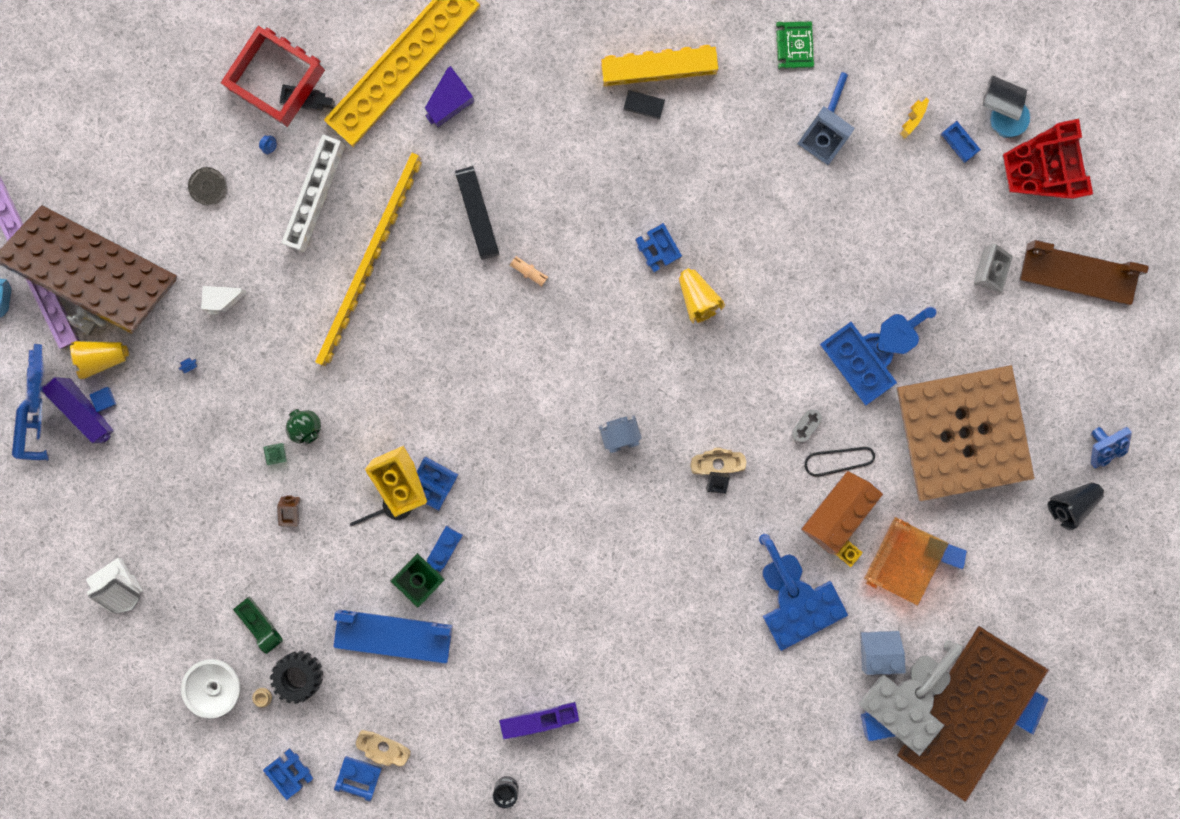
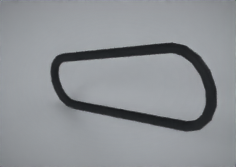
[804,447,875,477]

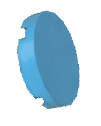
[990,104,1030,138]

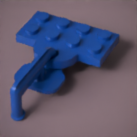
[820,307,937,406]
[12,344,49,461]
[759,534,849,651]

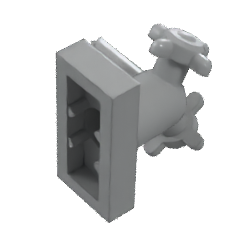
[67,307,106,335]

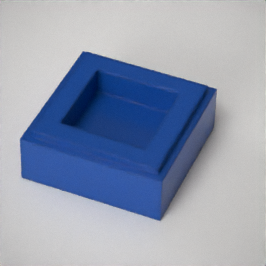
[89,387,117,412]

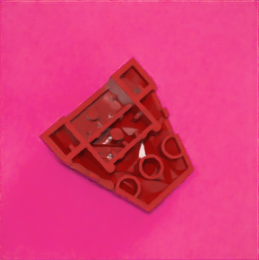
[1002,118,1093,199]

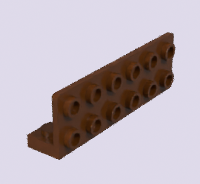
[1020,240,1149,305]

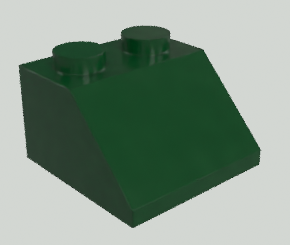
[390,553,445,608]

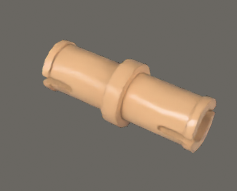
[510,256,548,287]

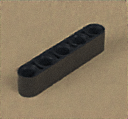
[455,165,500,260]

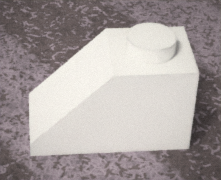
[201,286,246,315]

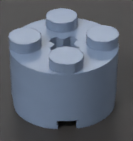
[599,415,642,453]

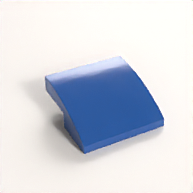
[417,456,459,511]

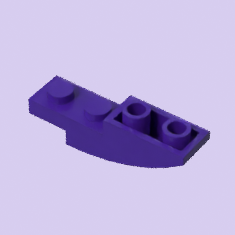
[499,702,580,740]

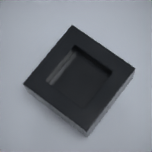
[706,472,730,494]

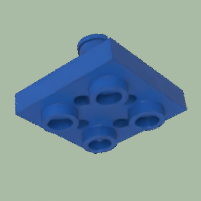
[1090,427,1132,469]

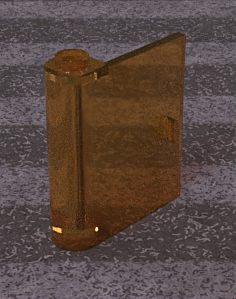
[864,517,949,606]

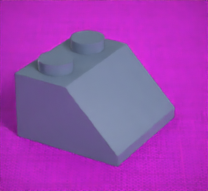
[797,106,855,165]
[860,631,906,675]

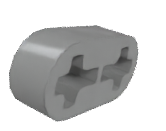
[792,410,822,442]

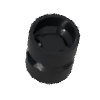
[493,776,519,809]

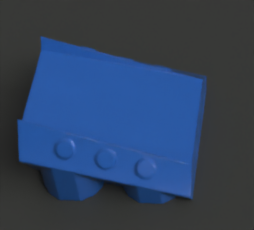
[1016,692,1049,735]

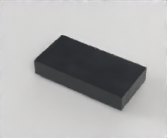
[623,90,665,120]

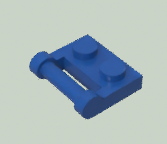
[334,756,382,802]

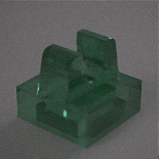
[263,443,287,466]

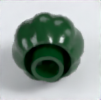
[285,409,321,445]

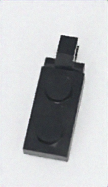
[279,84,335,111]

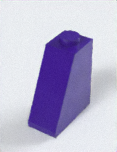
[425,66,475,128]

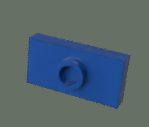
[941,121,981,163]

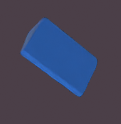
[924,537,967,569]

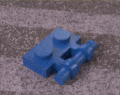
[635,223,682,273]
[263,748,313,800]

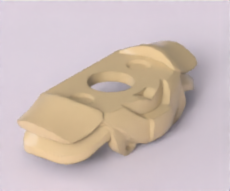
[690,447,746,475]
[356,730,411,766]

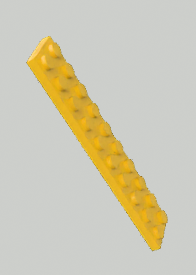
[324,0,481,147]

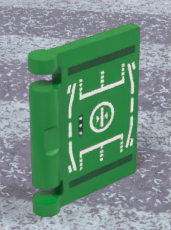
[776,21,814,69]

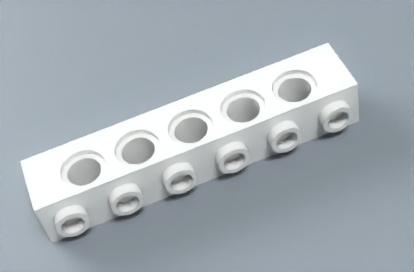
[282,135,345,253]

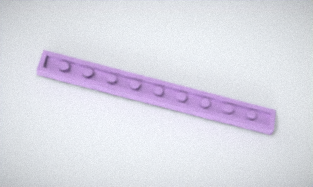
[0,177,80,349]

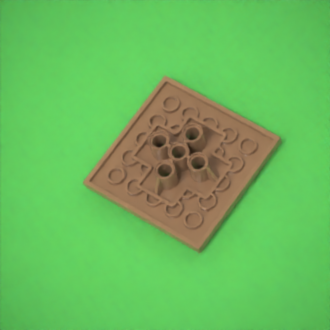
[896,365,1035,501]

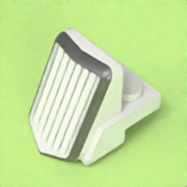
[86,558,143,614]

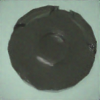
[188,167,227,206]

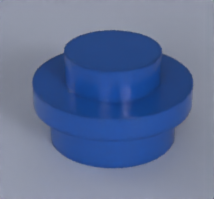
[259,135,277,155]
[178,357,198,374]

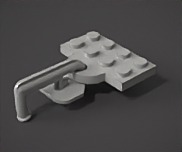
[858,641,963,756]

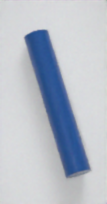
[828,72,848,113]

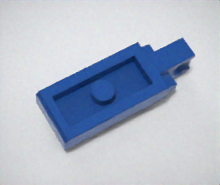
[427,525,463,572]

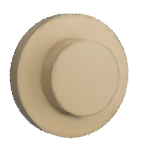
[252,688,272,708]

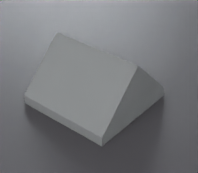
[973,244,1013,292]

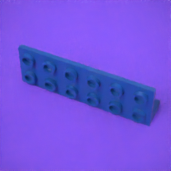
[333,609,453,663]

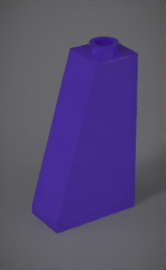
[41,377,114,444]

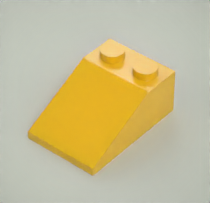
[365,446,427,517]

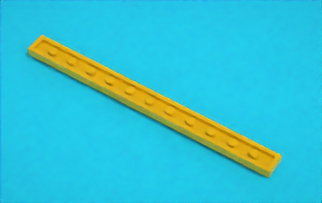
[315,152,422,366]

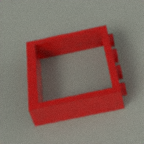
[220,25,325,127]

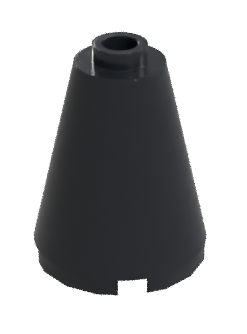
[1047,482,1104,530]

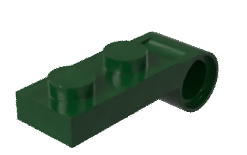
[233,596,283,654]

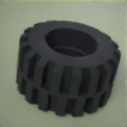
[270,651,323,704]

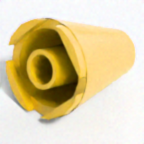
[679,268,726,324]
[70,341,129,380]

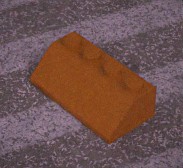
[801,471,883,554]

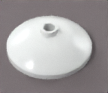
[181,659,240,718]

